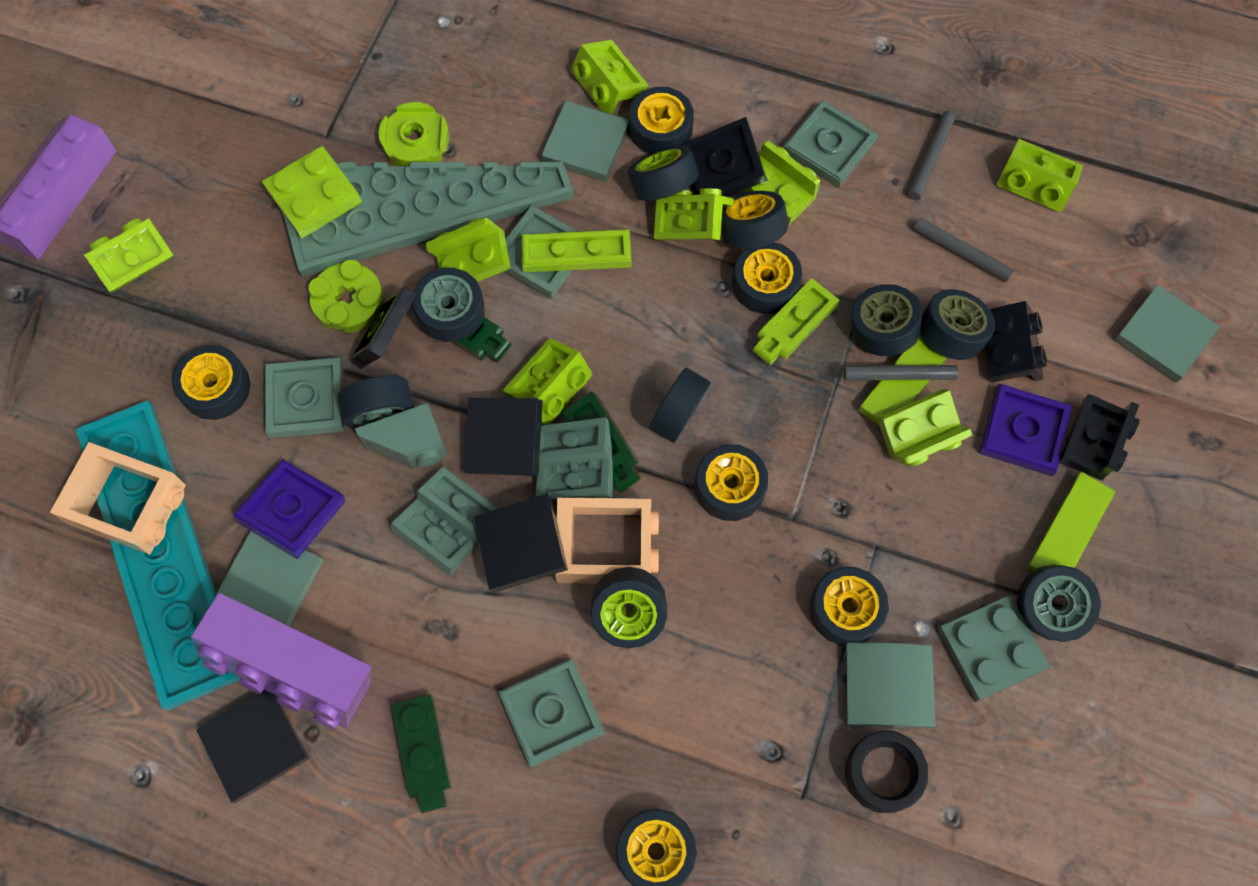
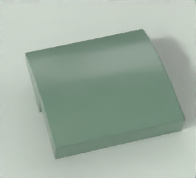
[535,417,613,506]
[391,467,499,576]
[847,643,936,729]

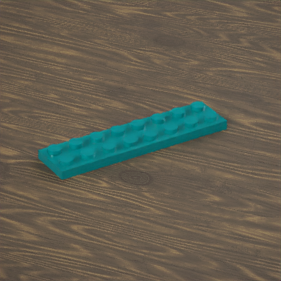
[75,400,241,711]

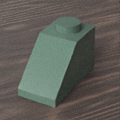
[355,403,448,468]

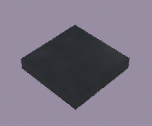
[682,117,768,197]
[350,287,416,369]
[464,398,543,476]
[474,493,568,593]
[196,690,310,803]

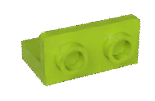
[571,40,649,114]
[997,139,1084,212]
[744,140,820,225]
[654,188,734,241]
[84,218,175,293]
[426,218,511,282]
[502,338,592,425]
[877,389,972,466]

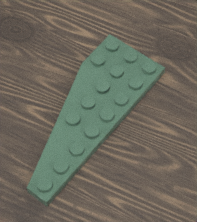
[283,162,574,277]

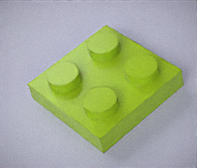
[262,145,362,239]

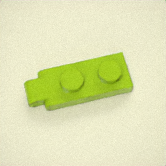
[753,278,839,365]

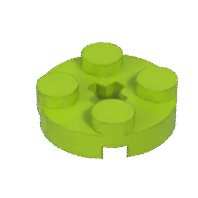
[379,102,449,166]
[308,260,384,333]

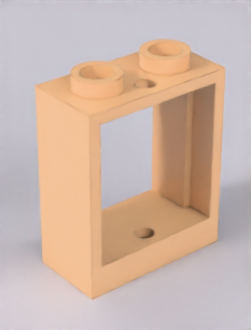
[50,442,186,555]
[555,498,659,584]

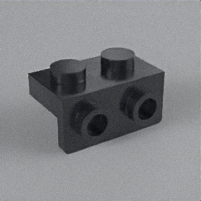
[986,301,1047,382]
[1059,394,1140,481]

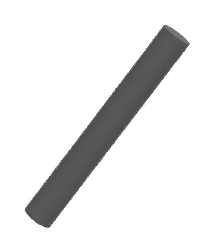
[907,111,956,200]
[913,217,1014,282]
[844,365,958,381]

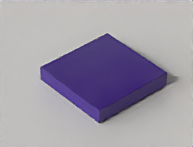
[979,383,1072,476]
[233,459,346,559]

